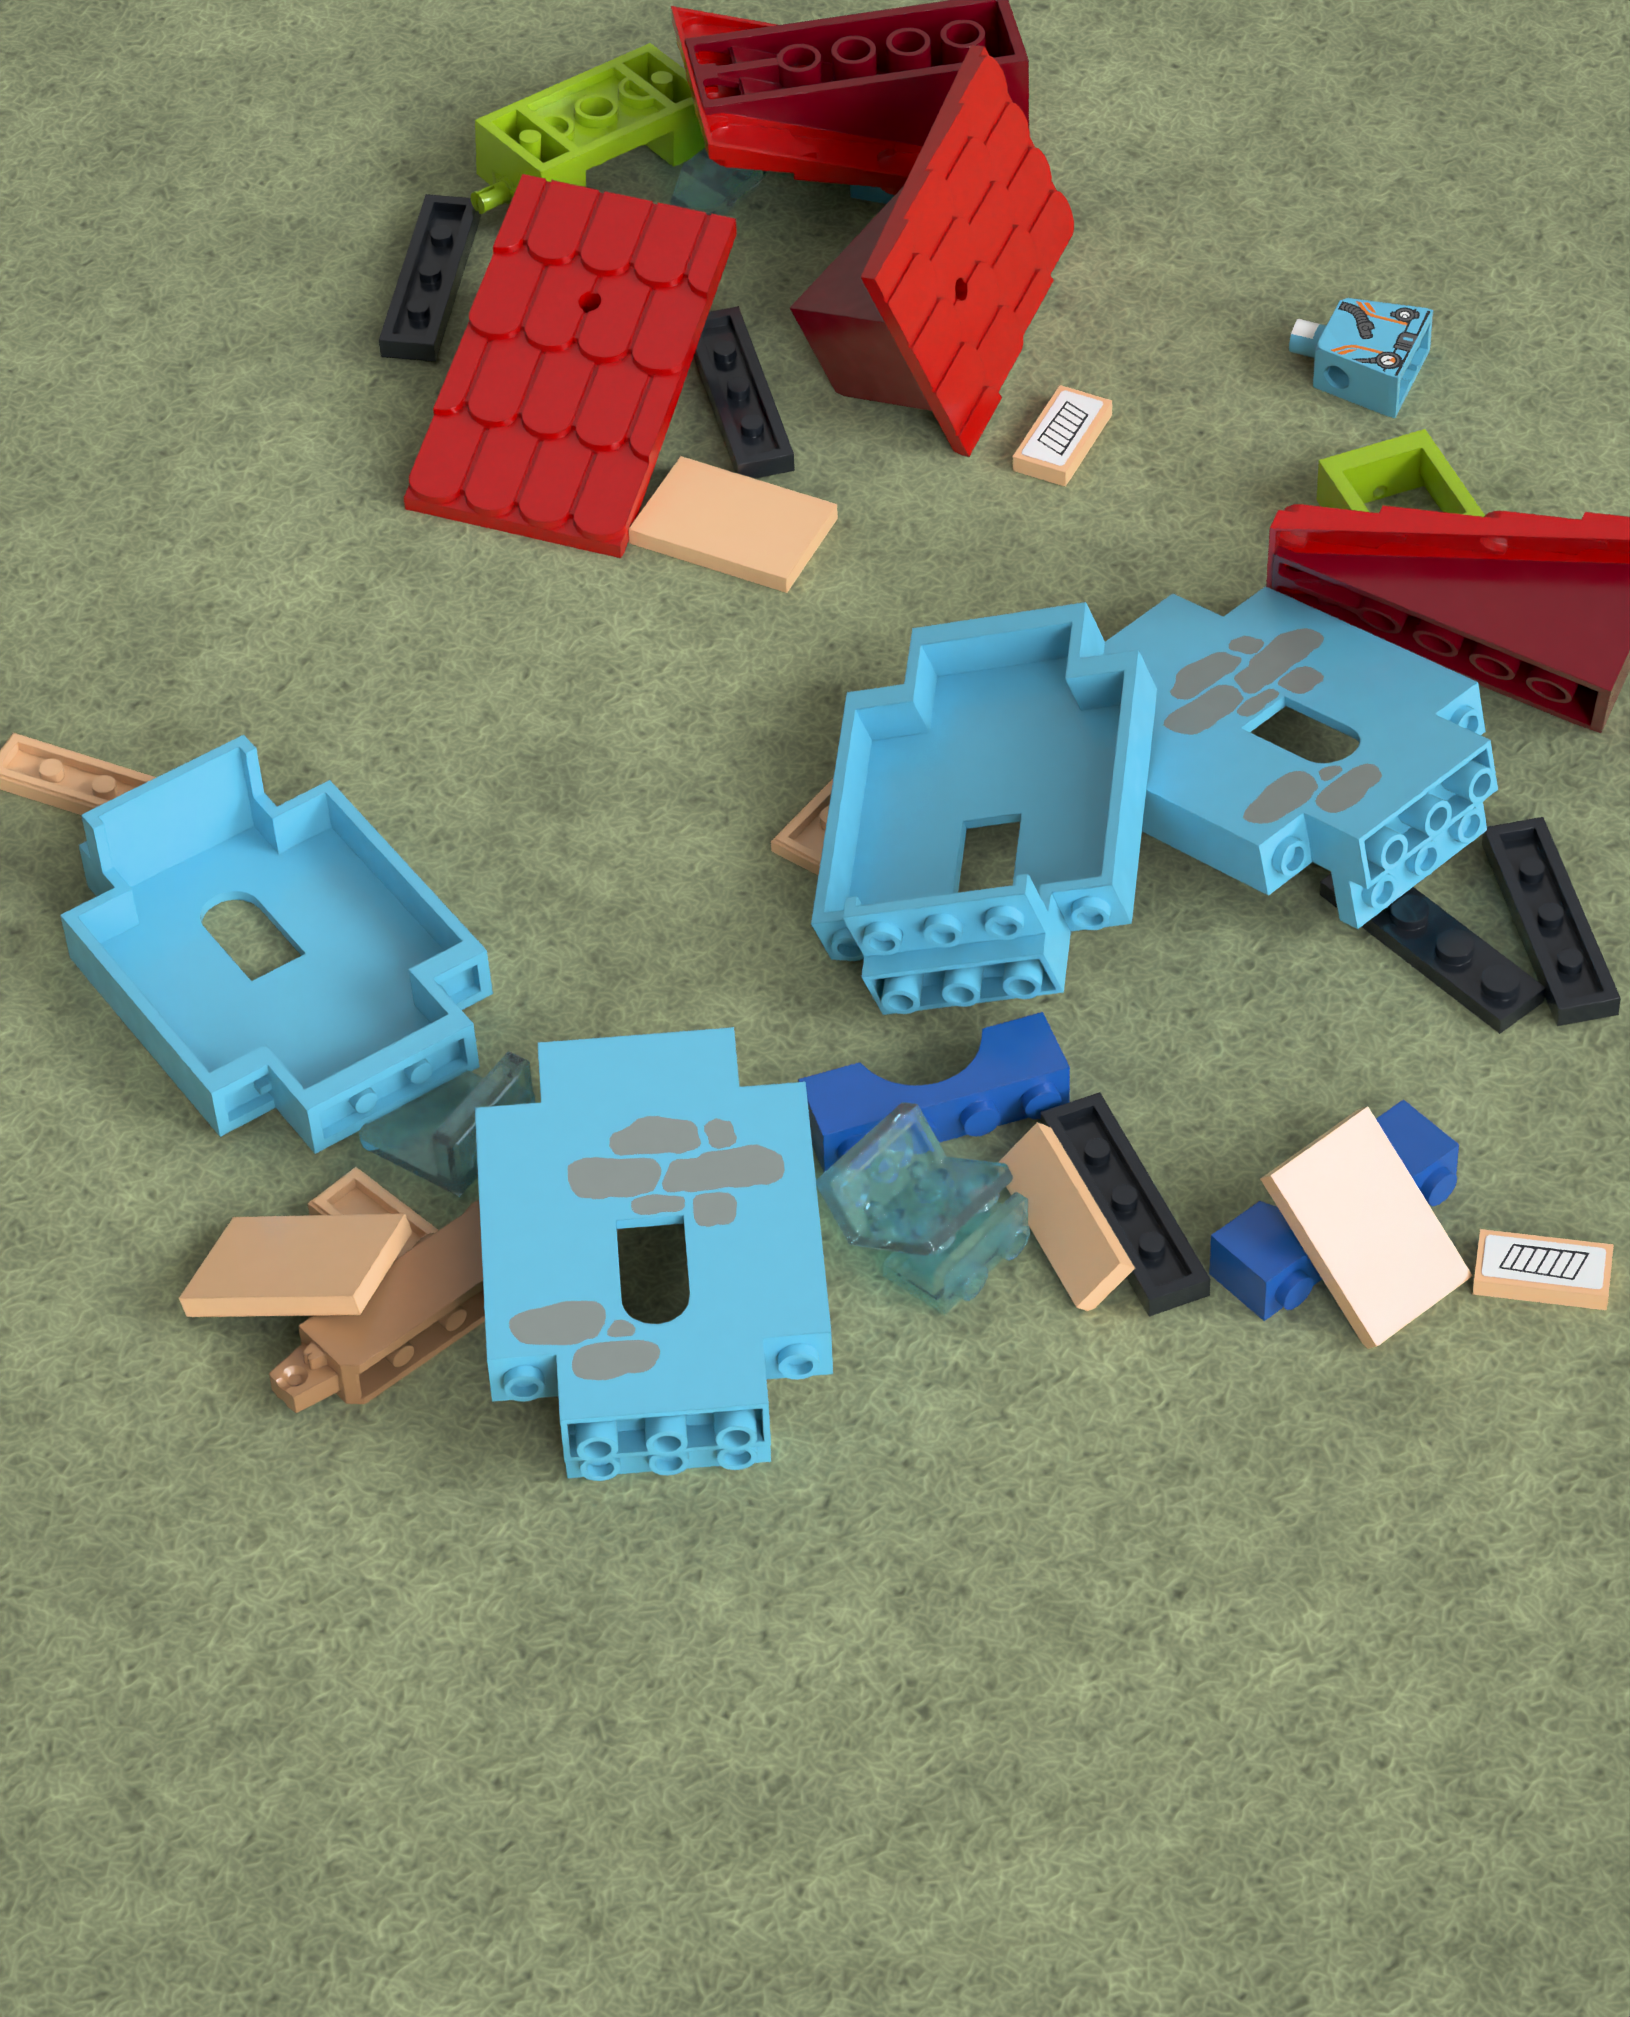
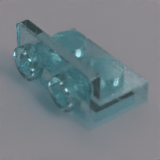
[883,1183,1030,1316]

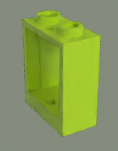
[1316,429,1485,517]

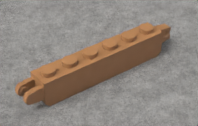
[269,1200,485,1413]

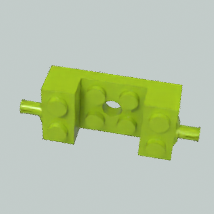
[470,43,706,214]

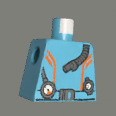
[1289,298,1433,418]

